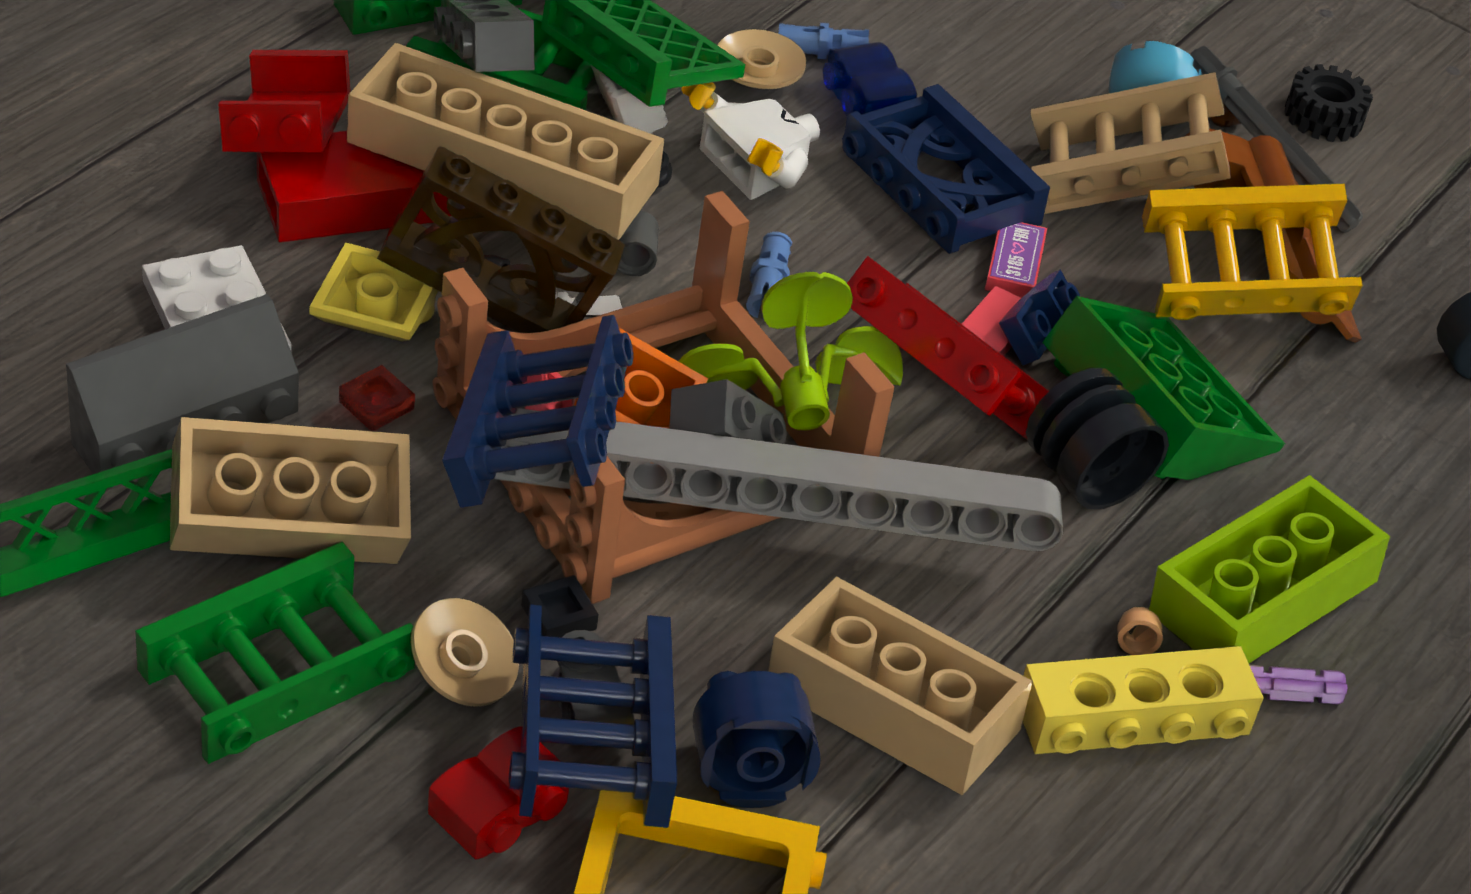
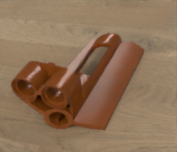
[1184,128,1362,343]

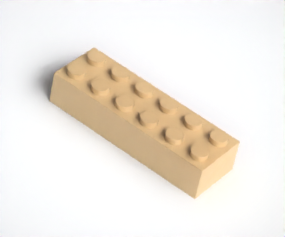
[347,43,664,240]

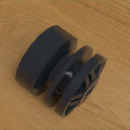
[1026,368,1169,509]

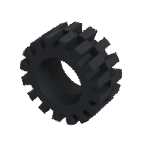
[1284,64,1373,142]

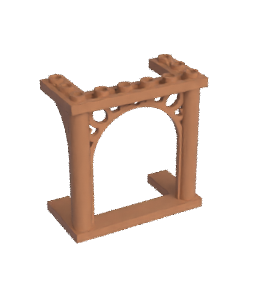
[433,191,895,604]

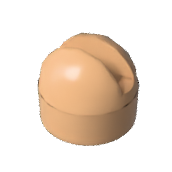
[1117,607,1163,655]

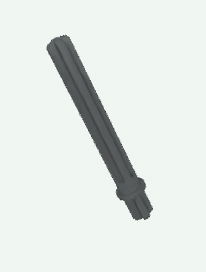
[1191,46,1363,233]

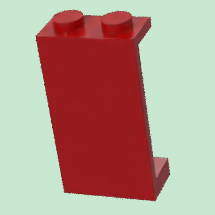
[218,50,351,152]

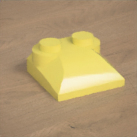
[309,243,438,341]

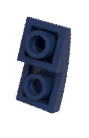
[999,269,1080,365]

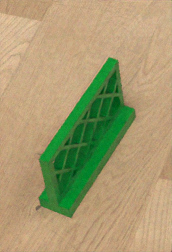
[541,0,746,107]

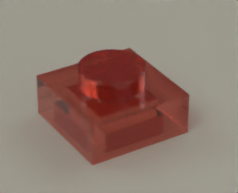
[339,365,415,431]

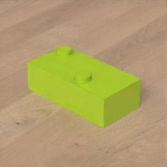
[1149,475,1390,663]

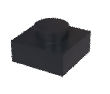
[521,575,599,638]

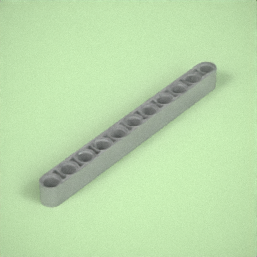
[494,408,1063,551]

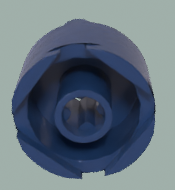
[692,671,821,808]

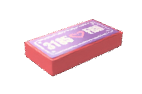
[985,222,1047,298]

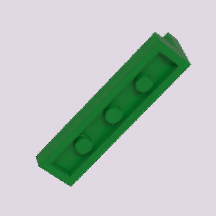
[0,449,172,597]

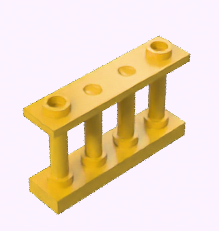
[1142,184,1363,320]

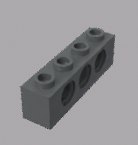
[433,0,534,72]

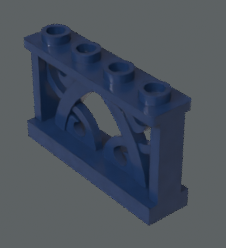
[842,84,1050,254]

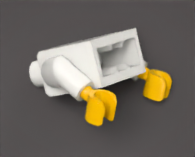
[681,82,820,200]

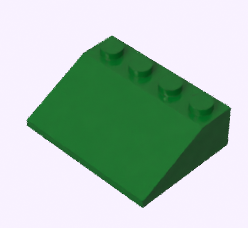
[1042,296,1285,480]

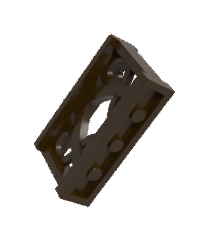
[377,146,625,333]

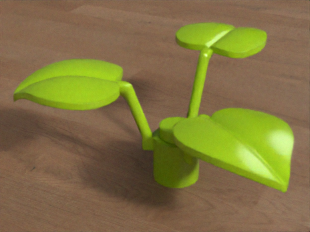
[678,272,903,430]

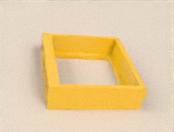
[574,790,827,894]

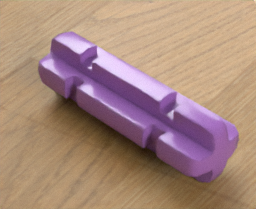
[1249,665,1347,705]

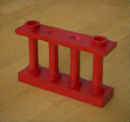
[847,256,1049,440]

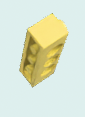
[1023,646,1264,754]

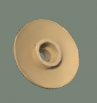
[718,29,806,89]
[411,598,519,707]

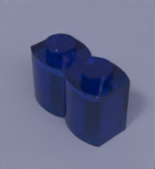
[823,42,917,116]

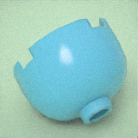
[1108,41,1202,128]

